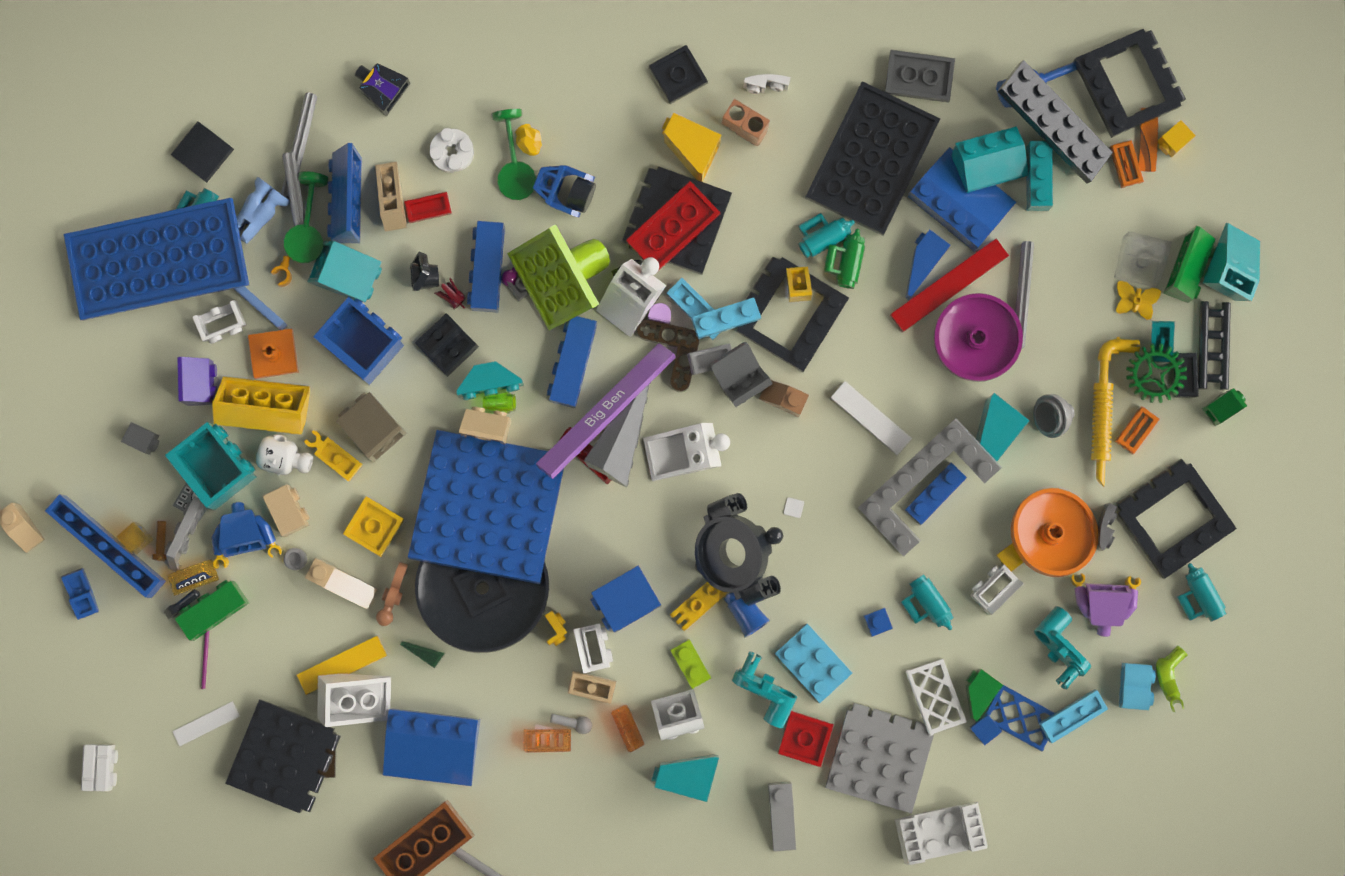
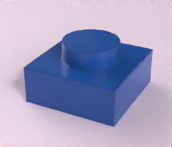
[864,608,893,637]

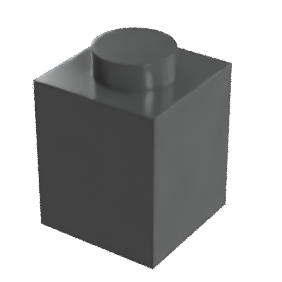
[121,422,160,455]

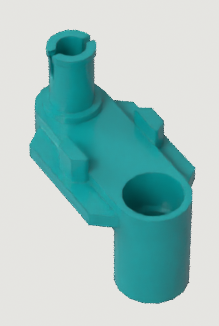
[1034,606,1091,690]
[732,651,797,728]

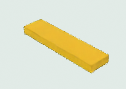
[297,636,387,695]

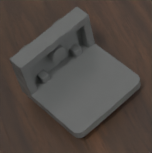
[710,342,773,407]

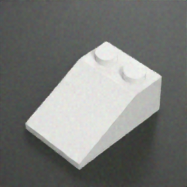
[317,674,391,727]

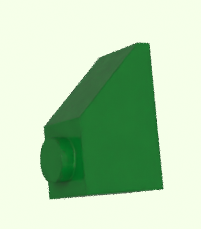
[965,669,1003,721]

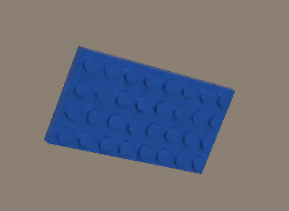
[64,198,249,321]

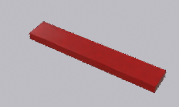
[890,238,1009,332]

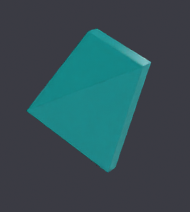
[1151,321,1175,362]

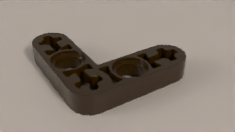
[637,320,699,392]

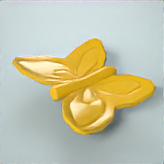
[1116,281,1161,320]

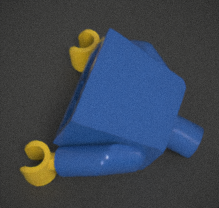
[211,502,282,569]

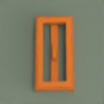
[1109,140,1144,188]
[1115,406,1160,455]

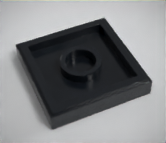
[649,45,708,104]

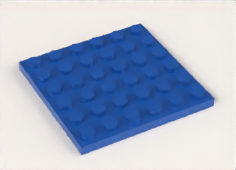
[408,430,564,584]

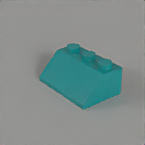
[951,126,1029,193]

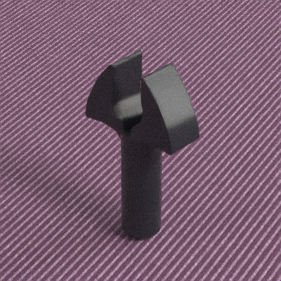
[164,589,200,619]

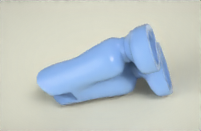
[236,177,290,244]

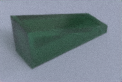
[400,641,446,668]

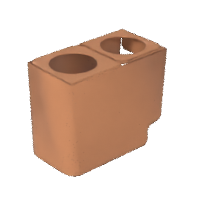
[722,99,770,146]

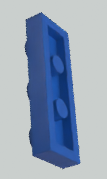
[905,462,967,525]

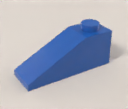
[905,229,951,300]

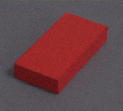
[404,192,452,224]

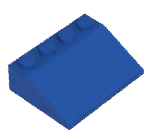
[327,143,362,243]
[908,147,1016,252]
[383,708,480,786]

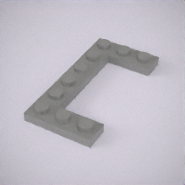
[858,418,1002,556]

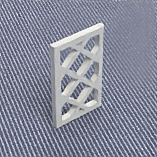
[906,659,966,736]

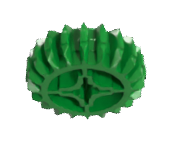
[1126,343,1187,403]

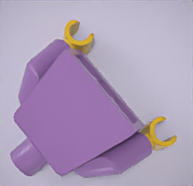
[1071,573,1141,637]

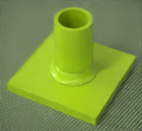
[507,225,610,331]

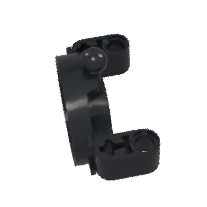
[695,493,784,606]

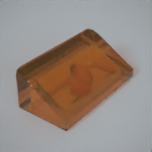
[611,705,644,752]

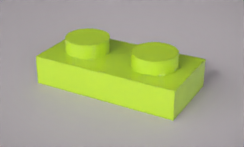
[670,639,711,689]

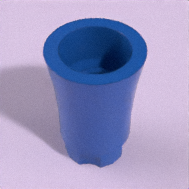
[724,593,770,638]

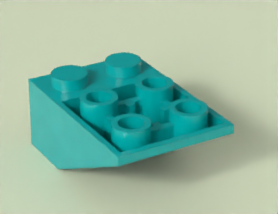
[1203,223,1260,301]

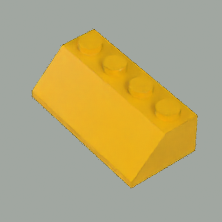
[212,377,310,435]

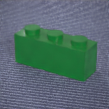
[175,580,249,641]

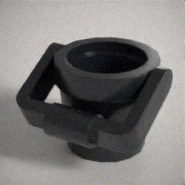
[410,252,439,291]

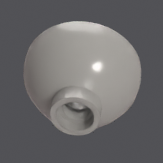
[1033,394,1075,438]

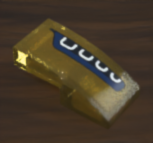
[167,559,219,596]

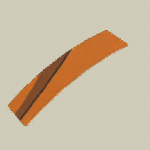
[1139,108,1158,172]

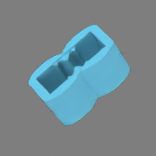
[1119,663,1156,710]

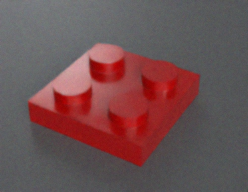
[778,711,834,767]

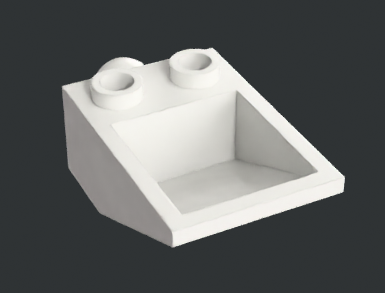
[596,257,666,337]
[643,423,730,481]

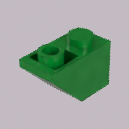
[1202,388,1247,426]

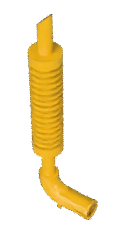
[1091,337,1140,487]

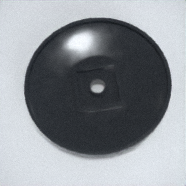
[415,561,549,653]

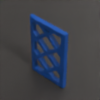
[985,685,1055,752]

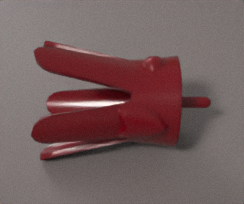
[434,277,466,310]

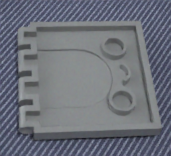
[825,703,934,814]

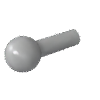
[550,714,592,734]

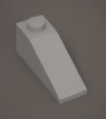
[768,782,796,851]

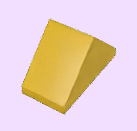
[786,266,812,302]

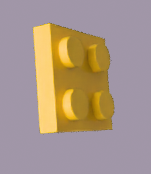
[343,496,405,557]

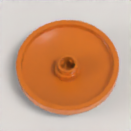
[1011,488,1099,577]

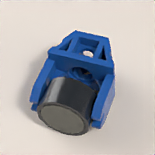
[533,165,596,218]

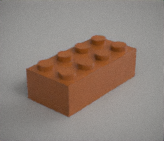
[373,800,475,876]

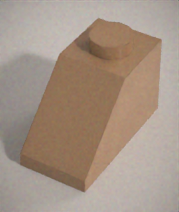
[759,380,809,418]

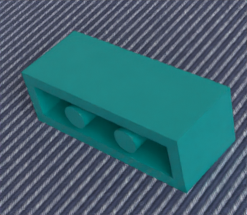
[1026,141,1053,211]

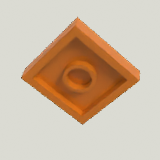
[248,328,299,379]

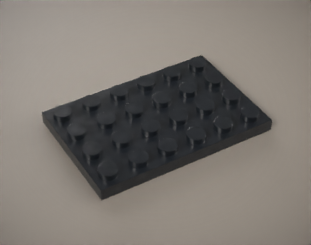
[805,81,940,236]

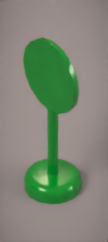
[491,109,536,200]
[284,171,329,263]

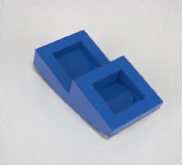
[61,568,99,620]

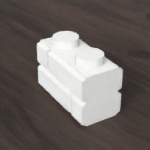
[81,744,118,791]

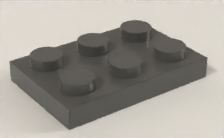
[885,50,955,103]

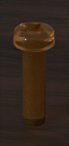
[152,521,167,561]

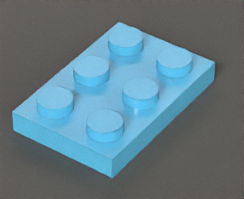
[774,624,853,703]

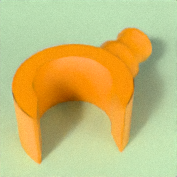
[271,255,292,287]

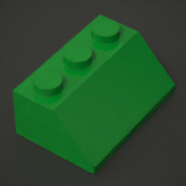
[1163,225,1216,303]

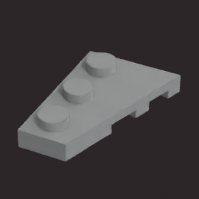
[165,497,204,573]

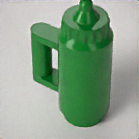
[824,228,865,289]

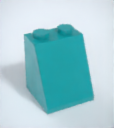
[307,241,382,302]
[976,393,1030,461]
[651,754,719,802]

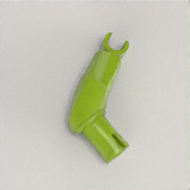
[1156,645,1188,712]

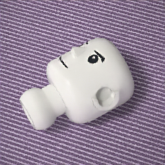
[256,435,313,476]

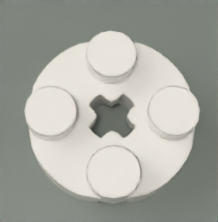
[430,128,474,173]

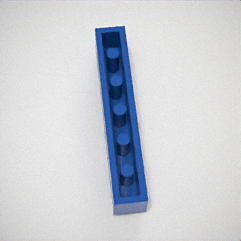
[45,494,166,598]

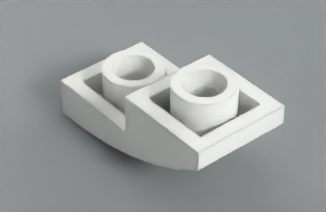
[743,74,791,94]

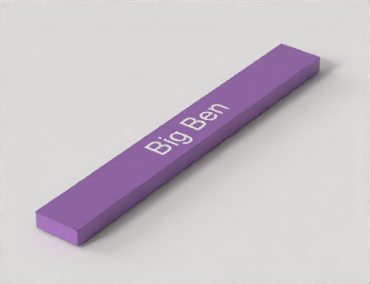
[536,343,676,479]

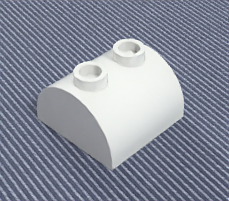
[651,689,705,741]

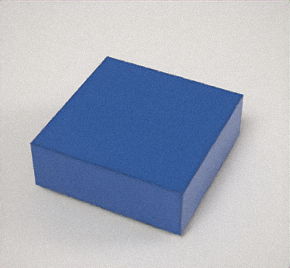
[970,713,1002,746]

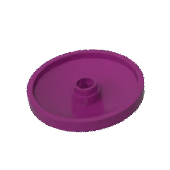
[934,293,1023,382]

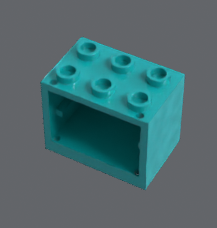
[165,422,257,510]

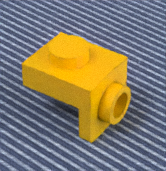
[545,611,568,647]

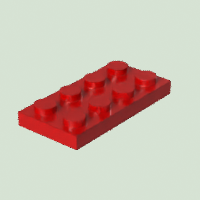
[626,181,720,271]

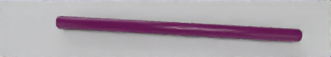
[201,631,209,689]

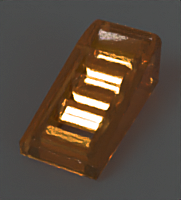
[523,729,571,752]

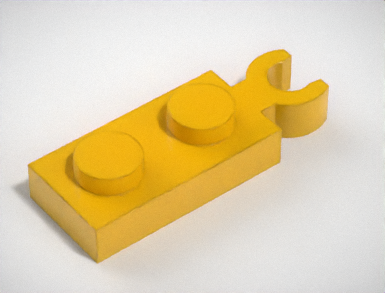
[304,430,363,482]

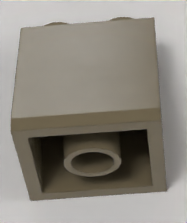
[337,392,407,462]

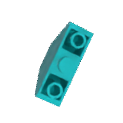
[456,361,524,400]

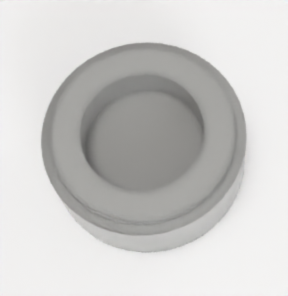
[284,548,307,570]

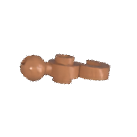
[376,562,409,626]

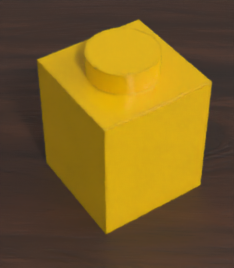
[1158,120,1196,158]

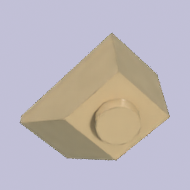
[0,503,45,553]

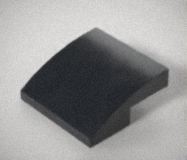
[171,121,234,183]
[415,313,479,377]

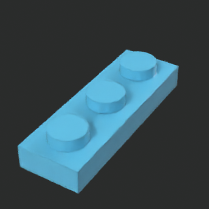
[667,278,721,340]
[691,298,761,339]
[1039,689,1108,743]

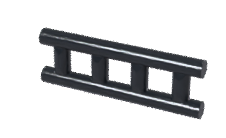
[1198,301,1231,390]

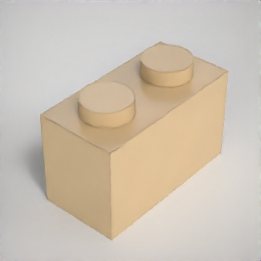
[263,485,310,537]

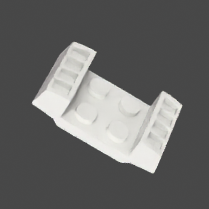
[895,802,988,865]

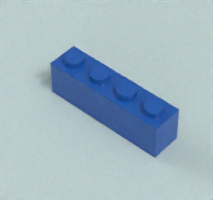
[467,221,505,313]
[546,316,597,409]

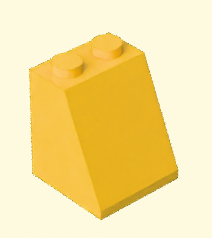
[662,113,721,182]

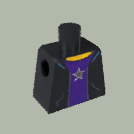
[355,63,411,116]

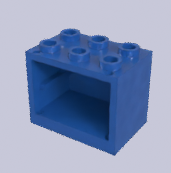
[313,296,404,385]
[590,565,661,633]

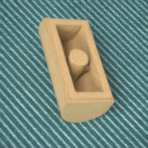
[568,671,616,704]

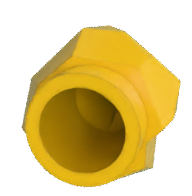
[515,124,542,156]

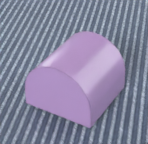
[648,303,671,324]

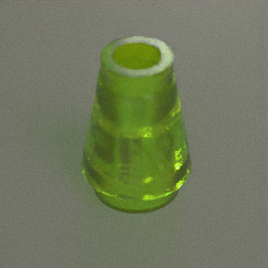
[483,392,516,414]

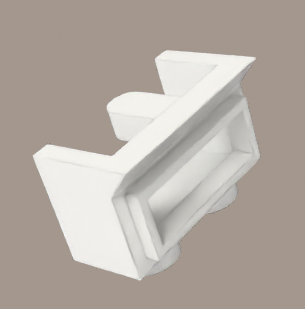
[193,300,246,344]
[970,565,1024,615]
[573,623,613,673]

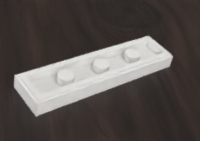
[831,381,912,455]

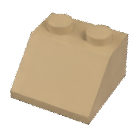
[459,406,511,444]

